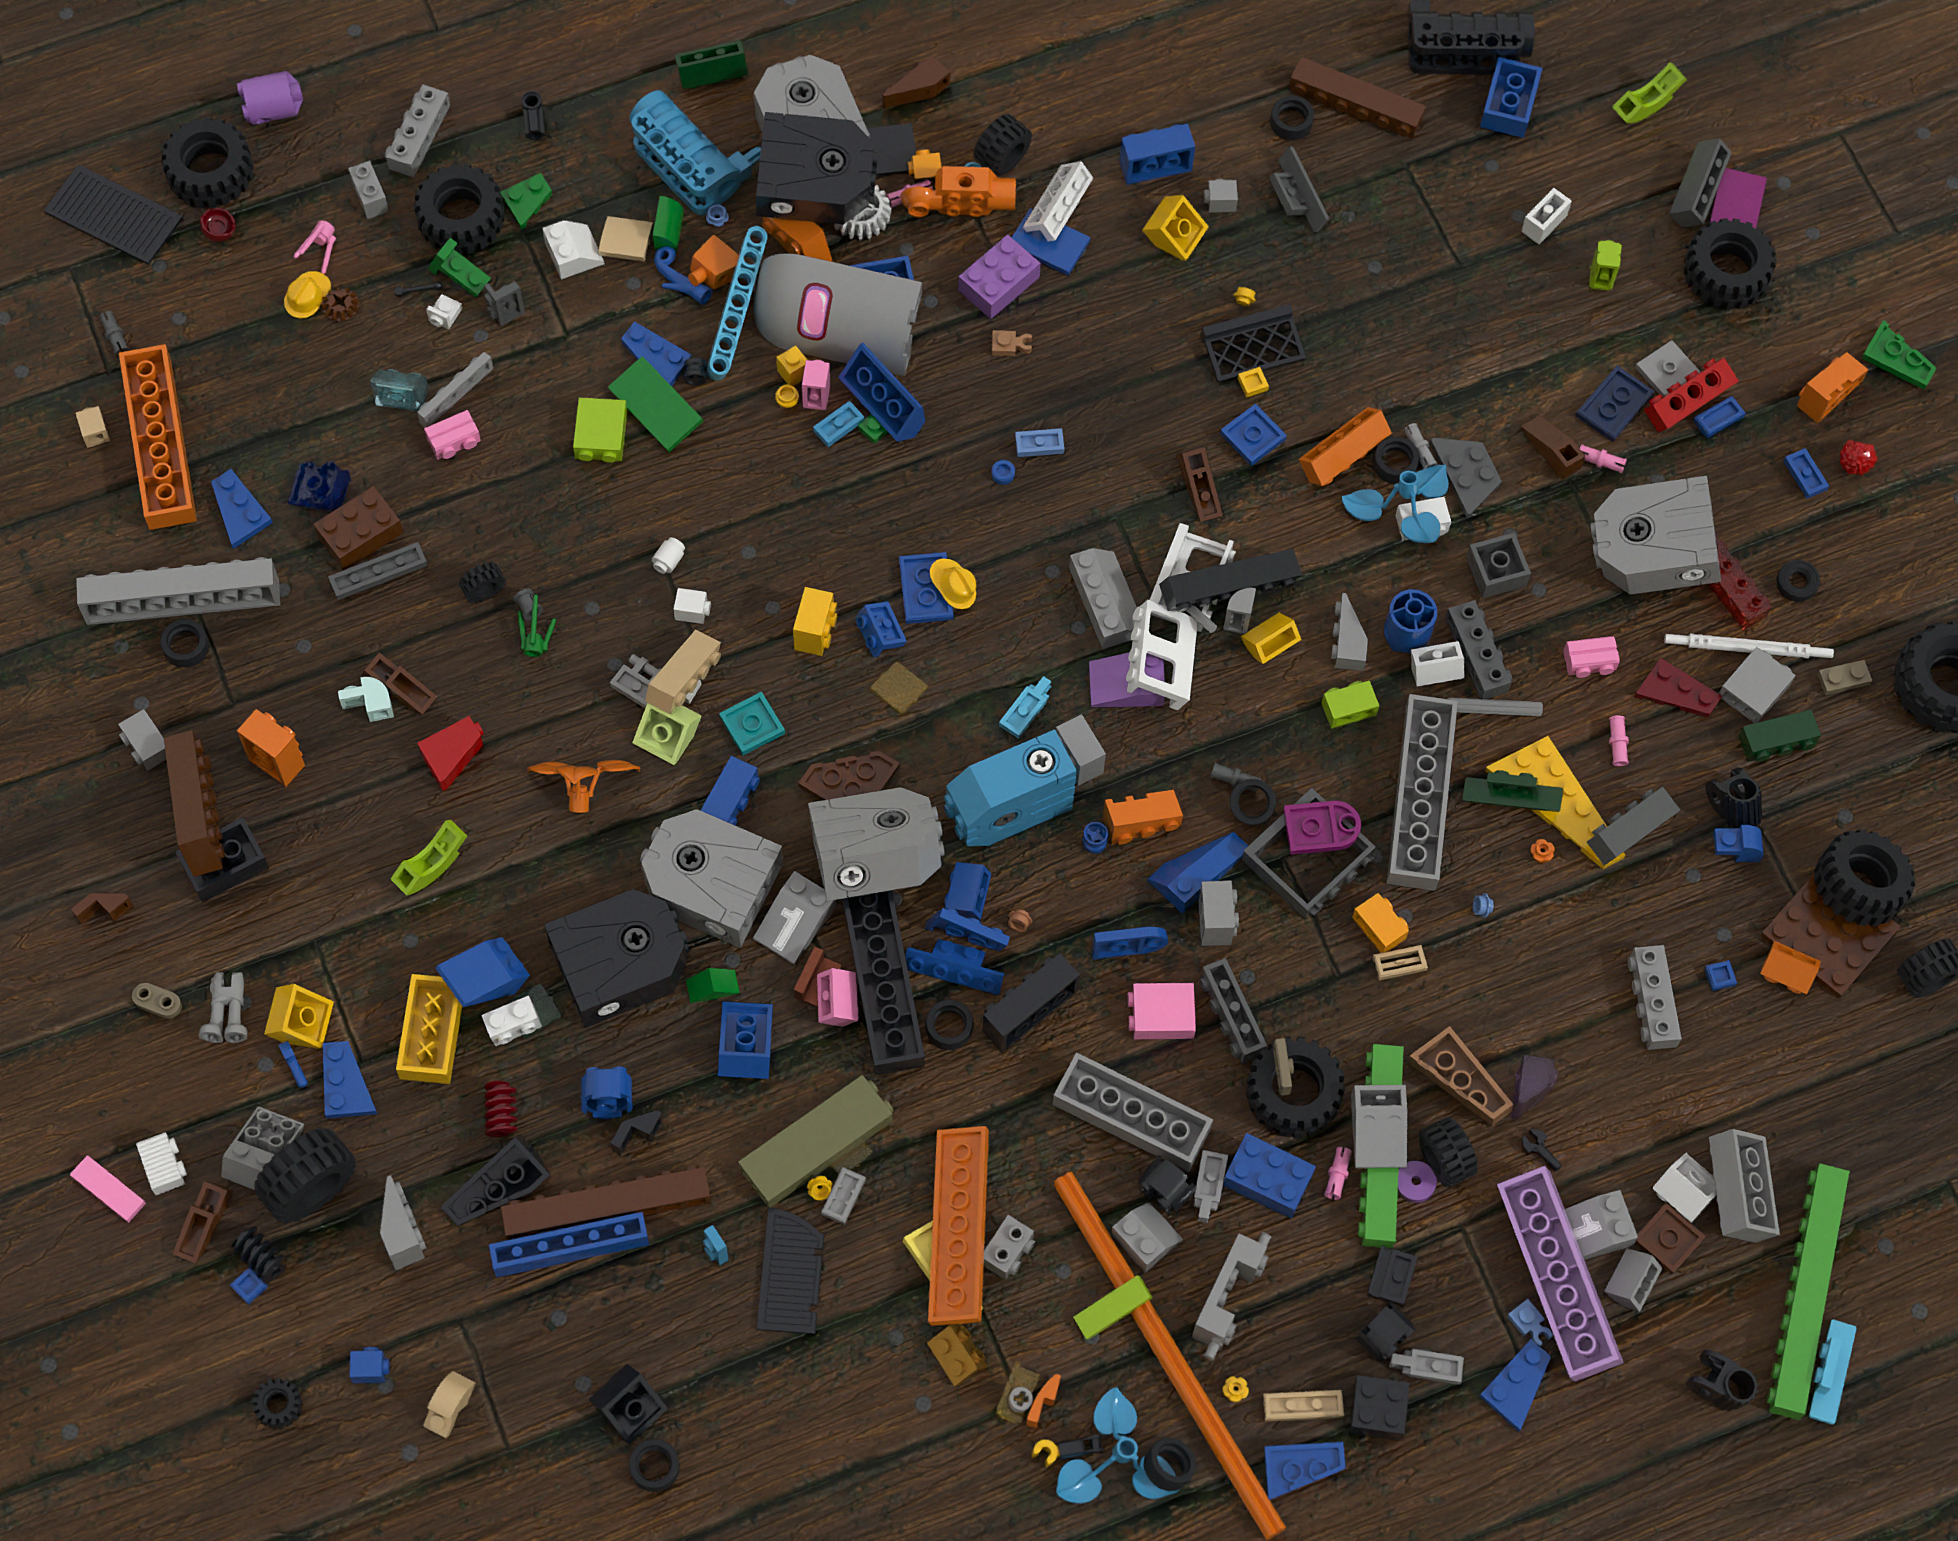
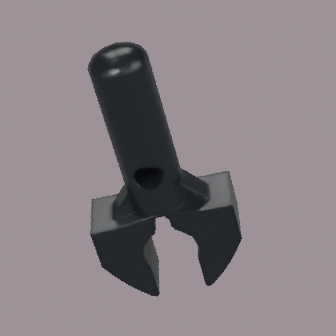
[1521,1129,1562,1171]

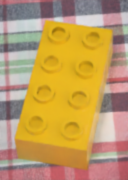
[396,974,462,1084]

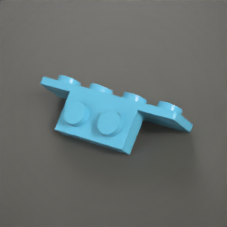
[1809,1320,1856,1424]

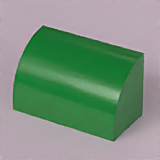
[653,196,684,252]

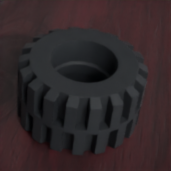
[973,114,1032,177]
[1896,939,1958,998]
[1419,1117,1478,1188]

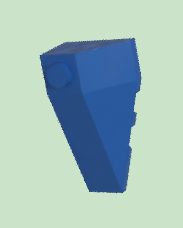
[1147,832,1248,914]

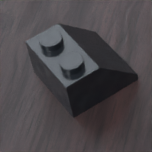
[588,1364,668,1445]

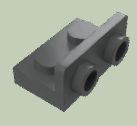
[483,281,525,326]

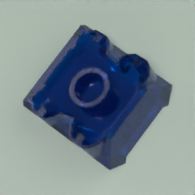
[288,462,351,511]

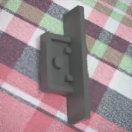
[1270,147,1329,232]

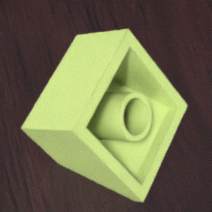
[632,703,701,765]

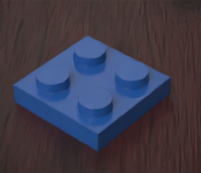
[1220,404,1287,466]

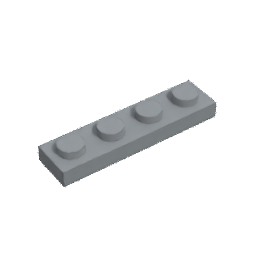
[417,352,493,428]

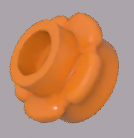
[1530,839,1555,863]

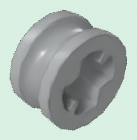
[1008,1387,1033,1413]

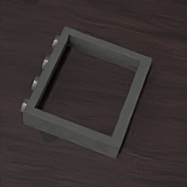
[1241,788,1376,919]

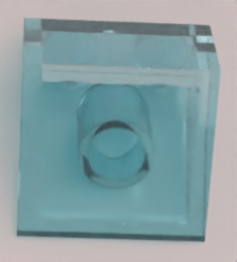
[370,369,428,411]

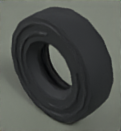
[1776,560,1820,602]

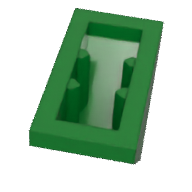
[686,968,740,1004]

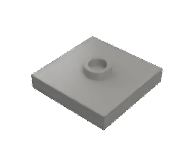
[1635,340,1700,397]

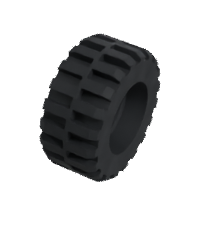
[161,118,254,208]
[414,164,505,255]
[1683,218,1776,309]
[1814,830,1916,926]
[1246,1036,1345,1138]
[254,1128,356,1223]

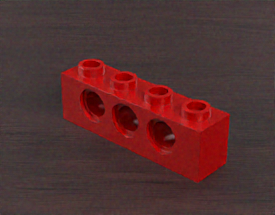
[1643,358,1739,433]

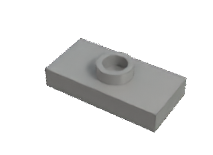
[821,1167,866,1225]

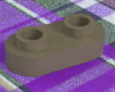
[132,983,182,1019]

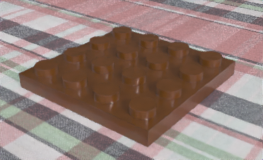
[1760,873,1901,998]

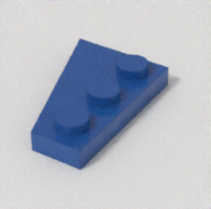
[323,1041,377,1119]
[1479,1339,1551,1432]

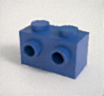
[944,862,992,920]

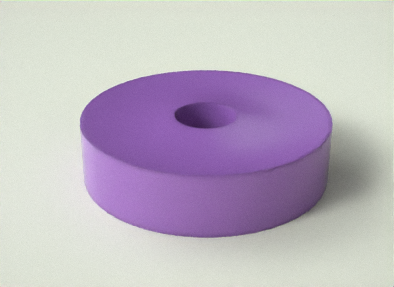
[1398,1161,1437,1203]

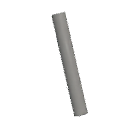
[1186,605,1217,633]

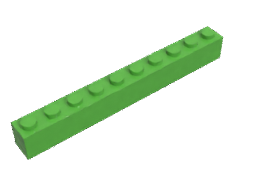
[1766,1163,1849,1420]

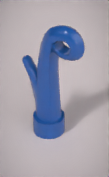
[654,246,713,305]

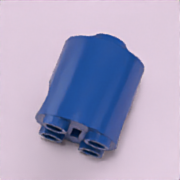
[1384,589,1437,653]

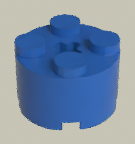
[581,1066,632,1119]

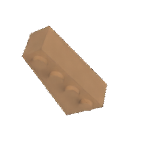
[1409,1026,1513,1126]

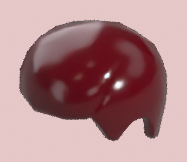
[200,208,236,242]

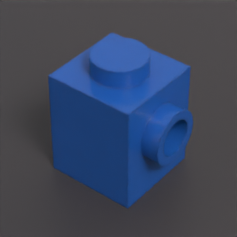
[350,1347,390,1383]

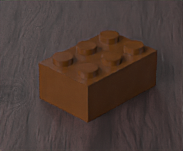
[314,486,403,570]

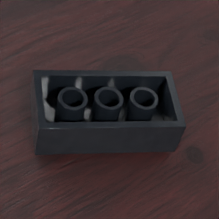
[982,953,1080,1053]

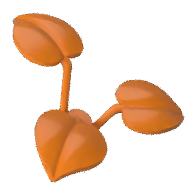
[527,760,640,813]

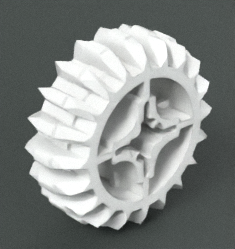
[834,185,891,241]

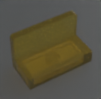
[996,1361,1040,1425]

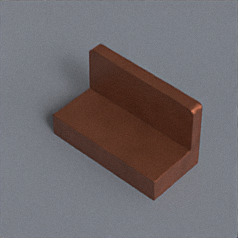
[794,946,841,1008]

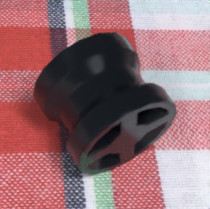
[684,358,707,385]

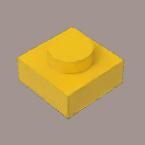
[1238,367,1269,397]

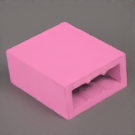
[1128,983,1196,1039]

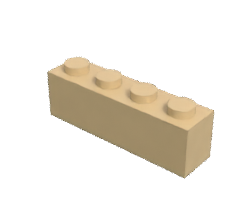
[645,630,721,714]

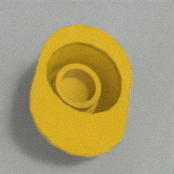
[284,271,331,318]
[929,559,976,609]

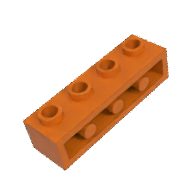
[1298,407,1392,486]

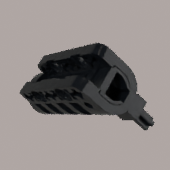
[1407,0,1535,75]

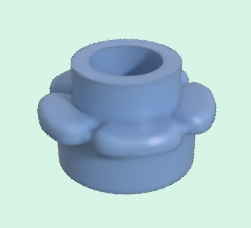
[706,204,729,227]
[1473,893,1494,917]

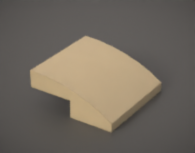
[598,216,653,262]

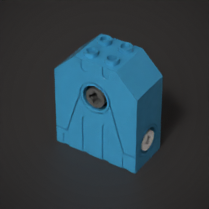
[944,729,1077,846]

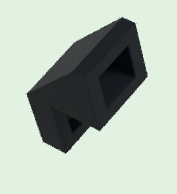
[610,1110,663,1155]

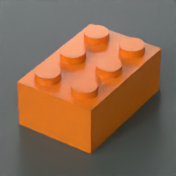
[237,709,305,787]

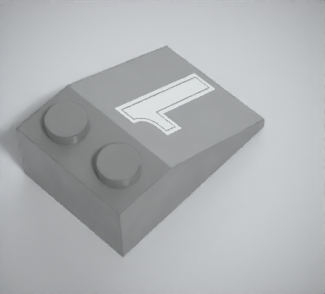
[753,871,836,965]
[1565,1190,1638,1260]

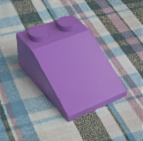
[1089,652,1165,707]

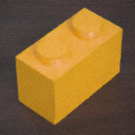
[1352,893,1409,953]

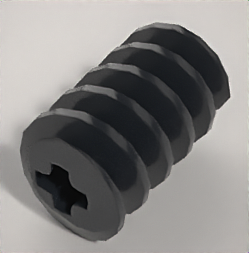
[231,1226,286,1284]

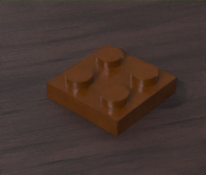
[1635,1202,1706,1275]

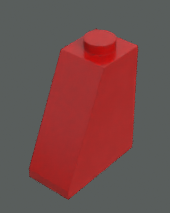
[417,716,484,791]

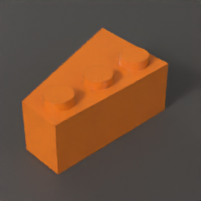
[1797,352,1868,423]

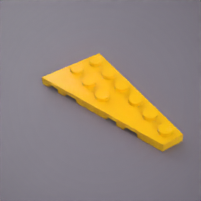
[1485,736,1625,869]

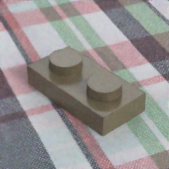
[1817,660,1872,695]

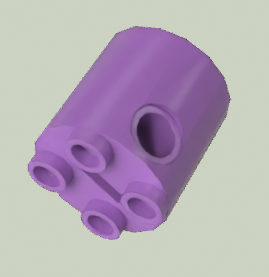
[237,71,303,125]

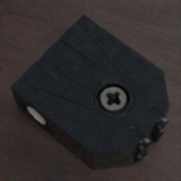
[756,112,878,225]
[544,889,689,1028]

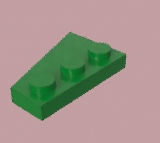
[1862,319,1936,390]

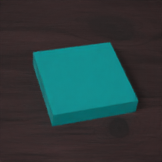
[719,691,785,756]

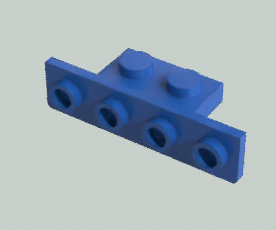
[905,939,1004,995]

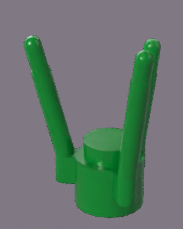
[518,595,556,657]

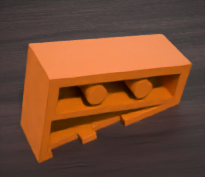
[762,217,833,262]
[1102,790,1183,845]

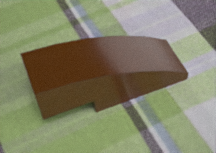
[362,652,438,715]
[172,1181,233,1264]

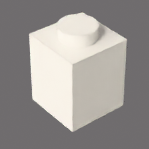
[674,588,711,624]

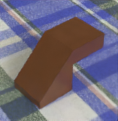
[71,893,133,925]

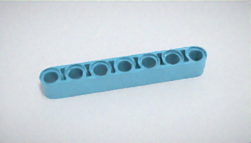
[706,226,767,381]

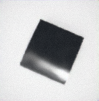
[867,123,916,176]

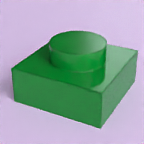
[858,414,888,444]

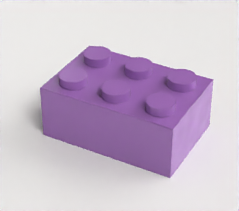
[958,235,1040,319]

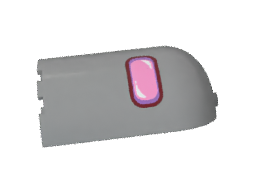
[752,254,922,377]

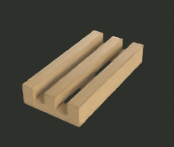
[1372,945,1428,980]

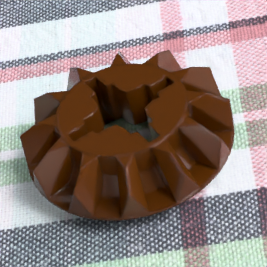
[322,286,359,321]

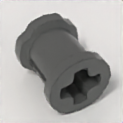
[513,588,543,620]

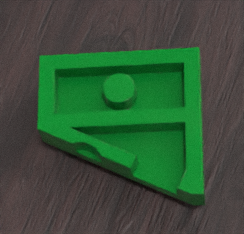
[500,173,552,230]

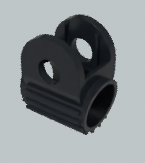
[1705,767,1762,828]
[1686,1350,1759,1412]

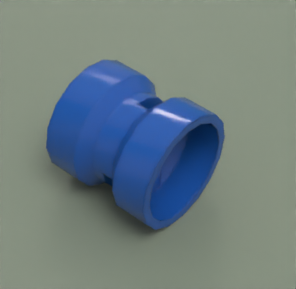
[1082,822,1108,854]

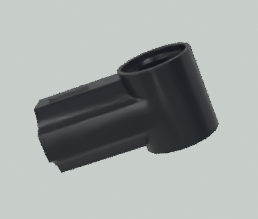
[521,91,545,140]

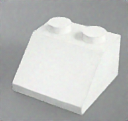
[543,221,604,279]
[1653,1153,1717,1223]

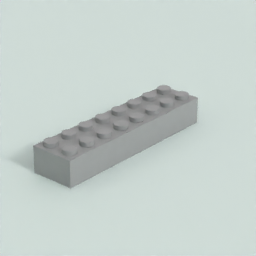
[77,557,280,625]
[1386,694,1458,891]

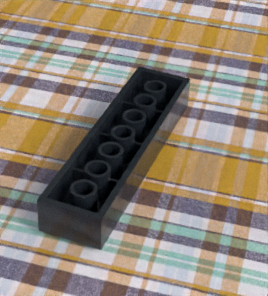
[841,890,925,1075]

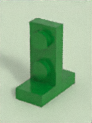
[428,238,491,297]

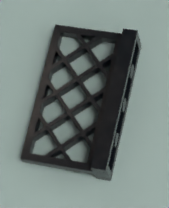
[1200,304,1306,383]

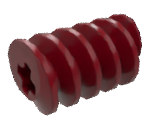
[484,1081,517,1137]

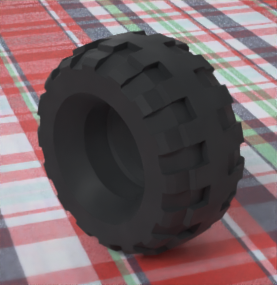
[1893,621,1958,733]

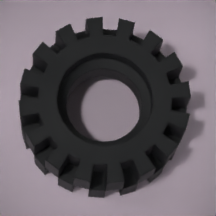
[459,561,506,603]
[252,1378,303,1429]

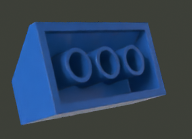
[838,343,926,442]

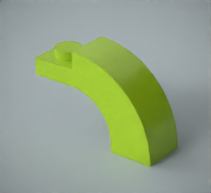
[1612,62,1687,123]
[391,820,467,895]

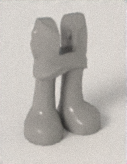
[199,972,248,1043]

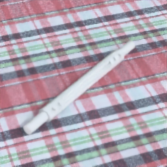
[1664,634,1834,659]

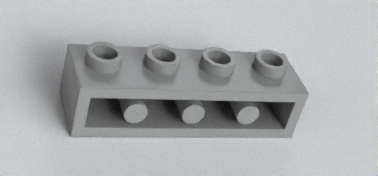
[385,85,450,177]
[1628,945,1682,1050]

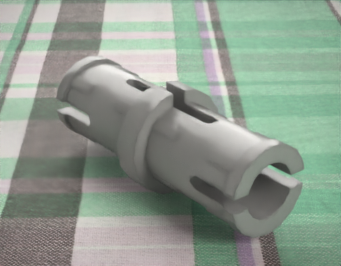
[1403,423,1437,470]

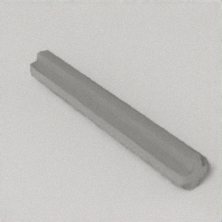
[1448,698,1543,716]

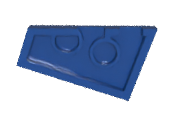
[621,321,692,386]
[211,469,273,549]
[924,908,1010,952]
[1264,1442,1345,1500]

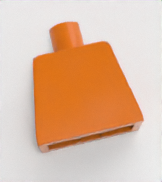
[688,235,745,289]

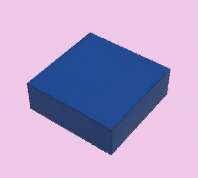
[1704,960,1737,991]
[230,1268,268,1305]

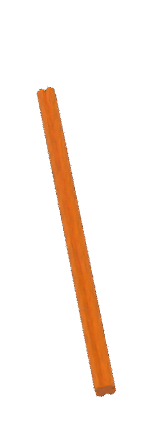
[1053,1172,1286,1540]

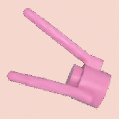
[294,221,336,274]

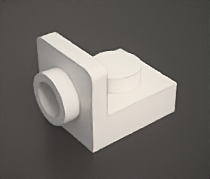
[426,294,462,330]

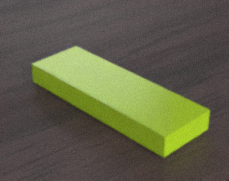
[1074,1275,1152,1340]

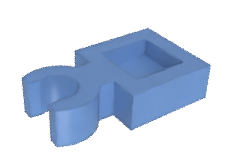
[1507,1299,1553,1347]

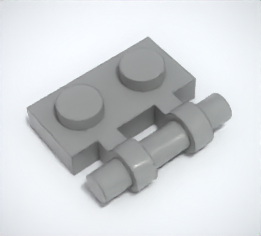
[610,654,661,708]

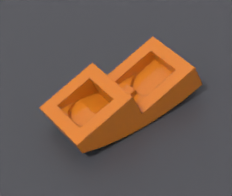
[1026,1374,1061,1428]

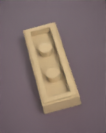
[1263,1390,1344,1422]

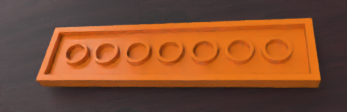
[928,1126,989,1326]

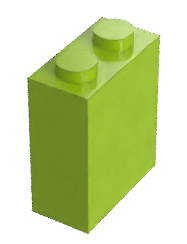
[573,397,627,463]

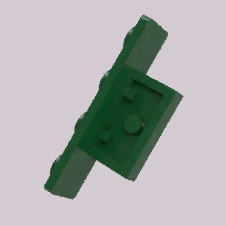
[1463,770,1563,812]

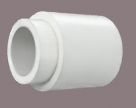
[652,537,685,574]

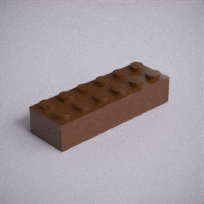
[164,730,225,877]

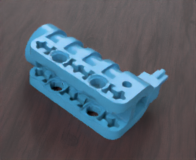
[629,90,761,215]

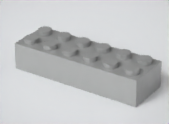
[1052,1052,1213,1172]

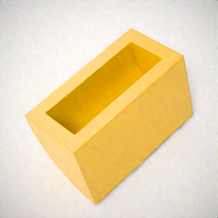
[1241,612,1301,664]

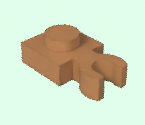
[992,331,1032,356]

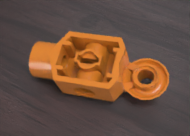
[900,166,1016,217]

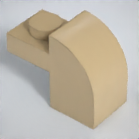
[423,1371,475,1438]

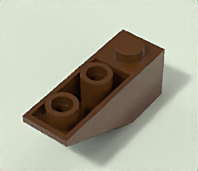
[882,55,950,108]
[1520,415,1585,480]

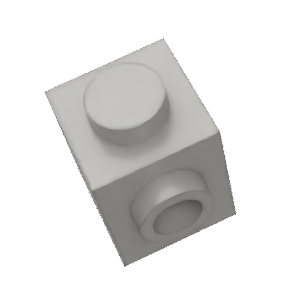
[1204,179,1238,212]

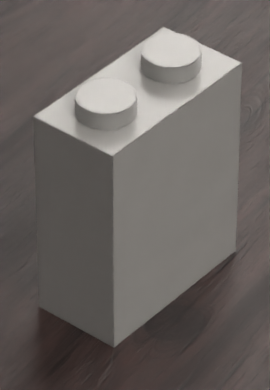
[1719,647,1796,723]

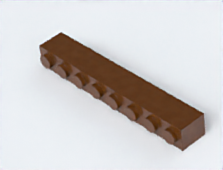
[501,1166,711,1241]

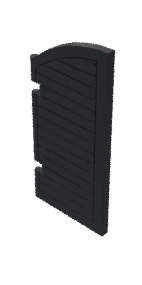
[757,1208,825,1335]

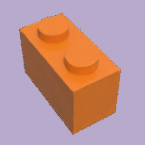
[1760,941,1821,994]

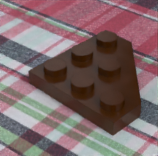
[798,751,900,801]

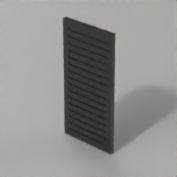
[44,164,183,265]

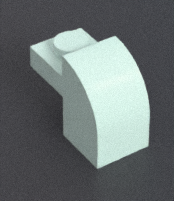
[338,677,394,722]

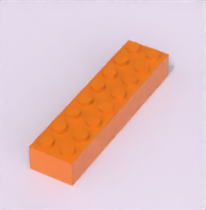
[119,344,197,530]

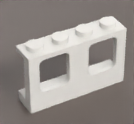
[1150,523,1236,632]
[1126,600,1198,710]

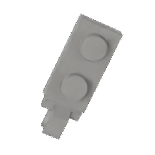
[1194,1150,1228,1223]
[1389,1349,1464,1385]

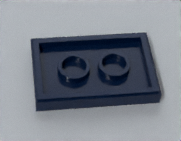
[1575,365,1655,442]

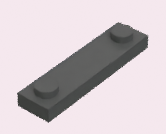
[328,542,428,600]

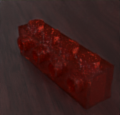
[1708,535,1772,631]

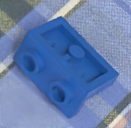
[855,602,907,657]

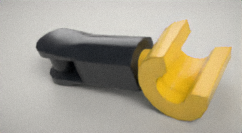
[1031,1434,1105,1467]

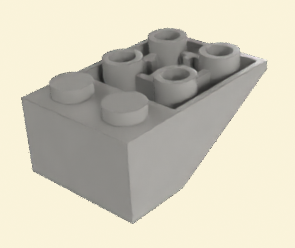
[1351,1085,1407,1168]
[221,1106,304,1190]
[380,1175,426,1270]

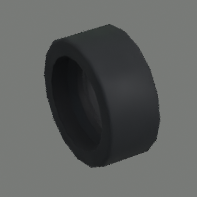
[1270,96,1314,140]
[1373,436,1419,484]
[160,619,209,668]
[1230,779,1276,825]
[925,999,973,1050]
[1143,1438,1197,1491]
[629,1439,680,1492]

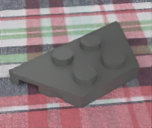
[1430,438,1502,518]

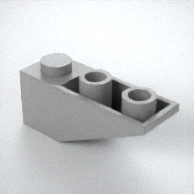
[1331,593,1368,671]

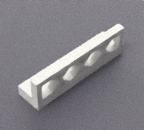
[1023,161,1093,242]

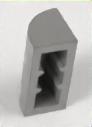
[1223,588,1256,634]
[1604,1248,1662,1312]

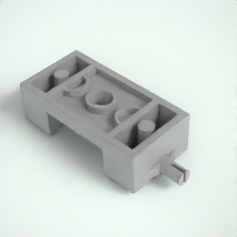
[1192,1232,1271,1361]

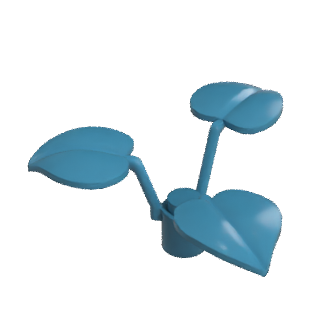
[1342,464,1448,543]
[1056,1387,1179,1503]

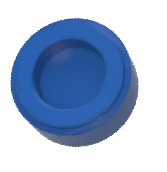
[991,460,1015,485]

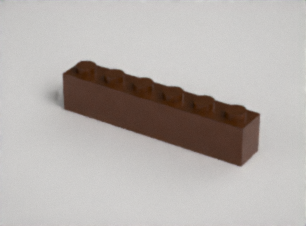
[1289,57,1426,139]

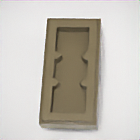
[1273,1038,1294,1095]

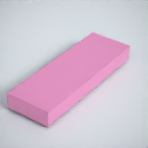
[70,1155,146,1223]

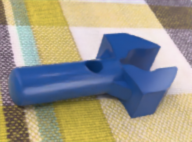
[279,1041,308,1088]

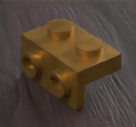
[927,1324,988,1386]

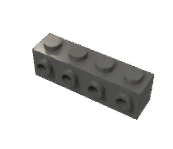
[1669,138,1732,227]
[1445,600,1512,699]
[1587,787,1680,866]
[1199,958,1267,1064]

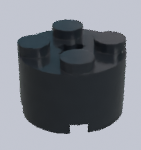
[1138,1155,1197,1215]
[1354,1302,1416,1363]

